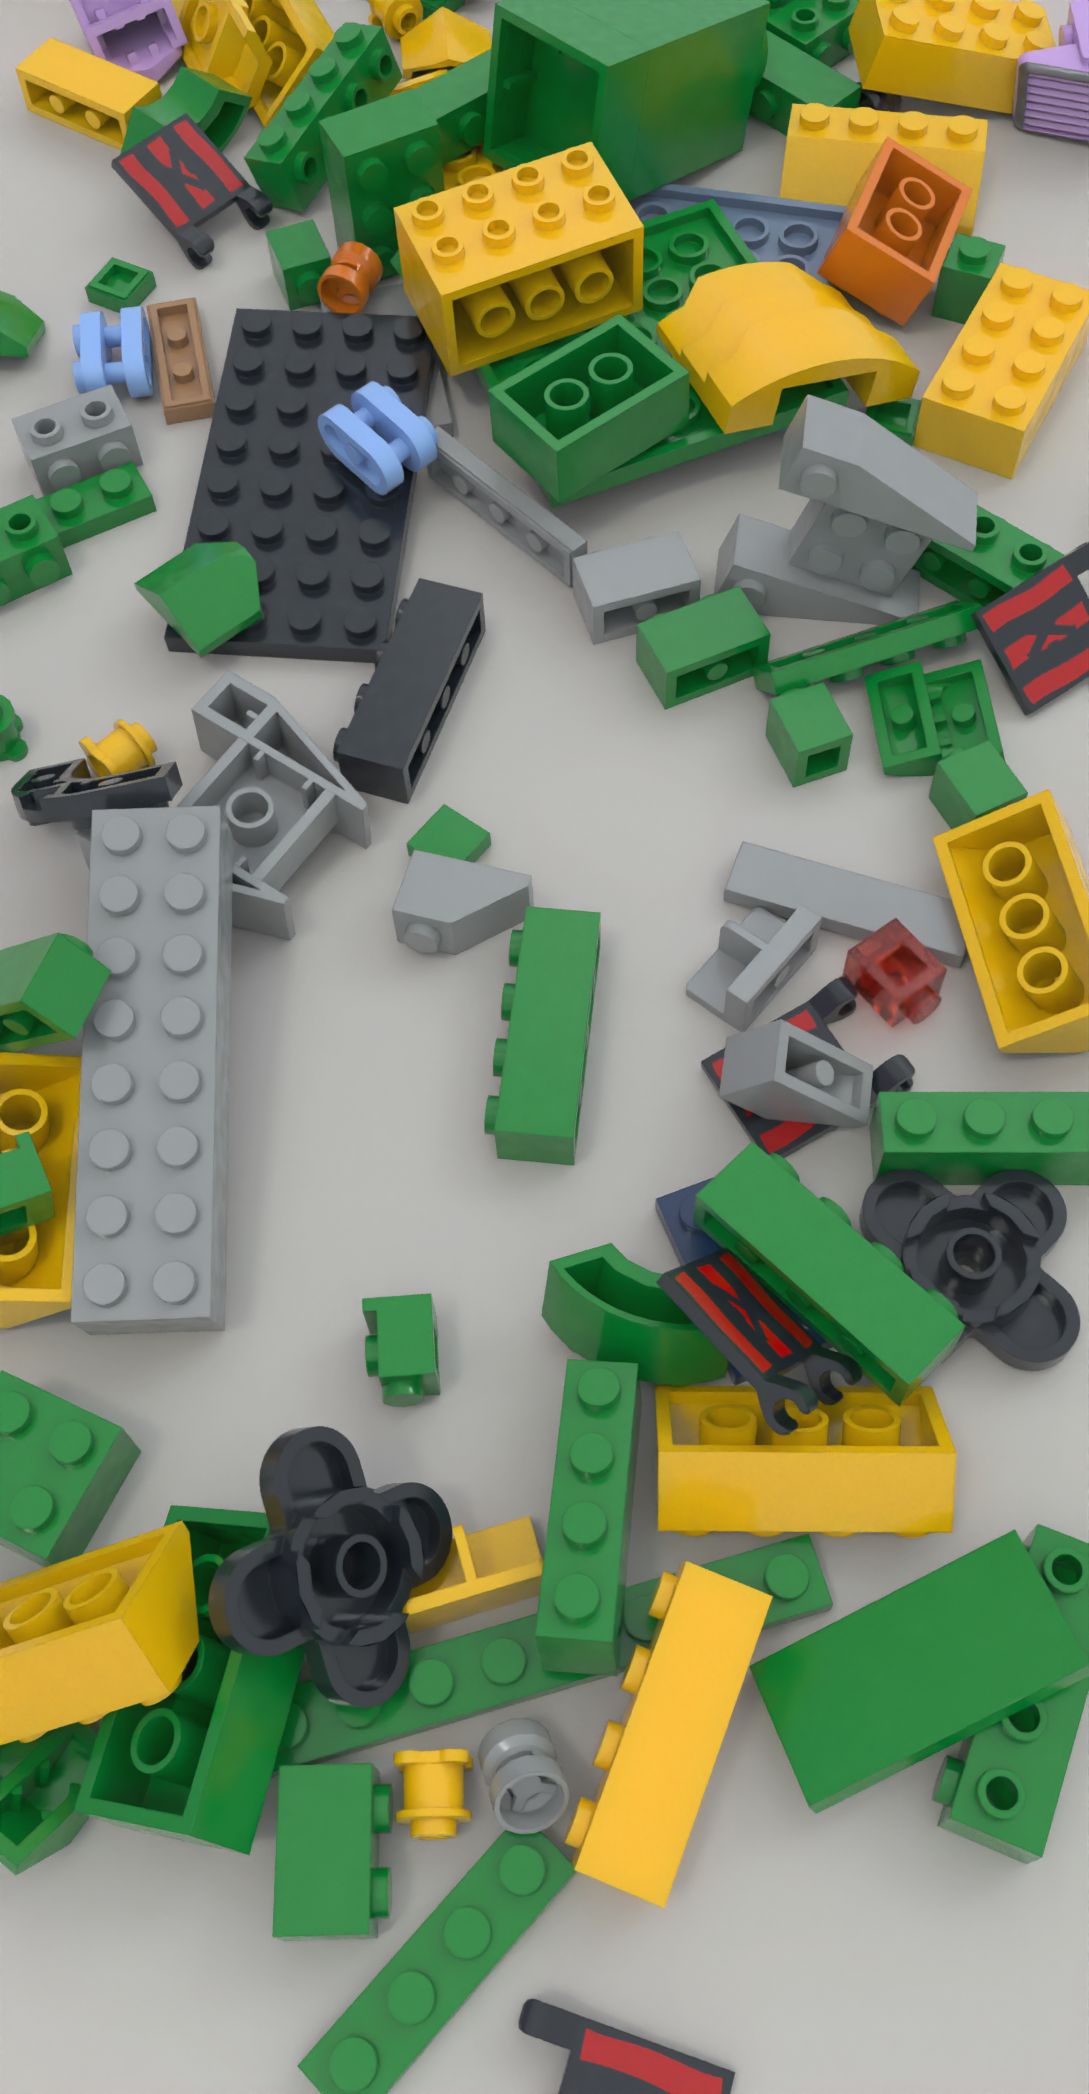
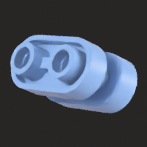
[72,306,154,398]
[317,381,439,495]

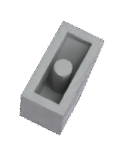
[392,850,534,955]
[719,1019,874,1128]

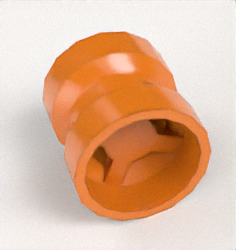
[317,241,383,314]

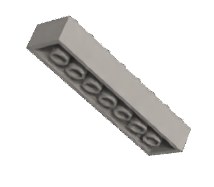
[71,805,233,1335]

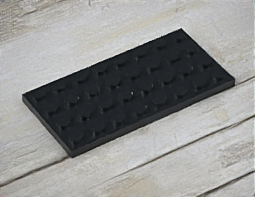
[164,308,437,663]

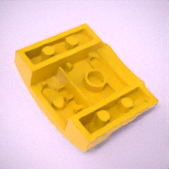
[656,262,920,434]

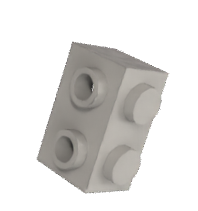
[11,384,143,496]

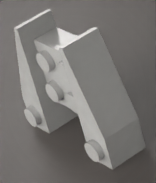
[714,394,978,625]
[76,670,372,940]

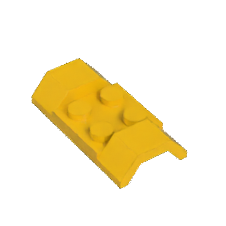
[171,0,273,109]

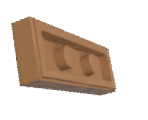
[146,297,216,425]

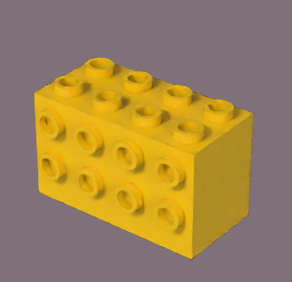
[393,142,644,377]

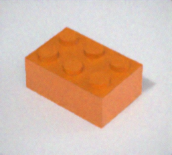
[817,136,972,326]

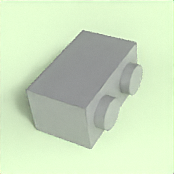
[573,531,701,645]

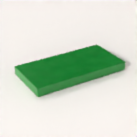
[749,1529,1089,1814]

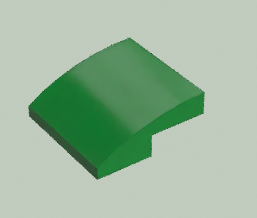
[864,659,1005,776]

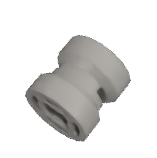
[478,1718,570,1834]

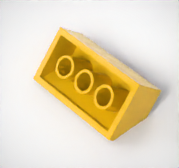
[245,0,334,128]
[779,103,988,236]
[932,789,1089,1053]
[0,1052,82,1329]
[655,1385,957,1538]
[0,1521,200,1745]

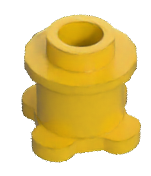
[366,0,423,41]
[79,719,157,777]
[393,1749,473,1840]

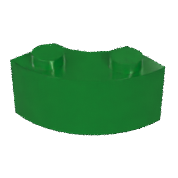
[120,66,252,155]
[541,1243,729,1387]

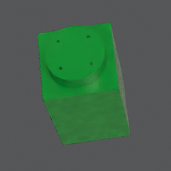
[483,0,770,202]

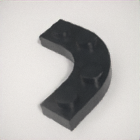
[11,758,183,830]

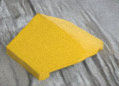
[400,7,492,79]

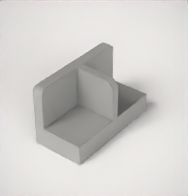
[686,904,822,1032]

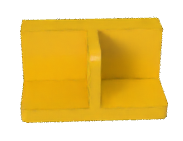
[402,1516,544,1634]

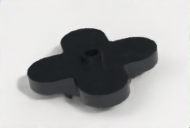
[859,1169,1080,1371]
[208,1426,452,1708]

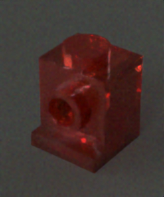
[842,918,947,1028]

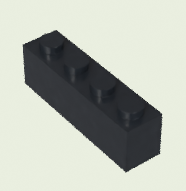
[333,578,486,804]

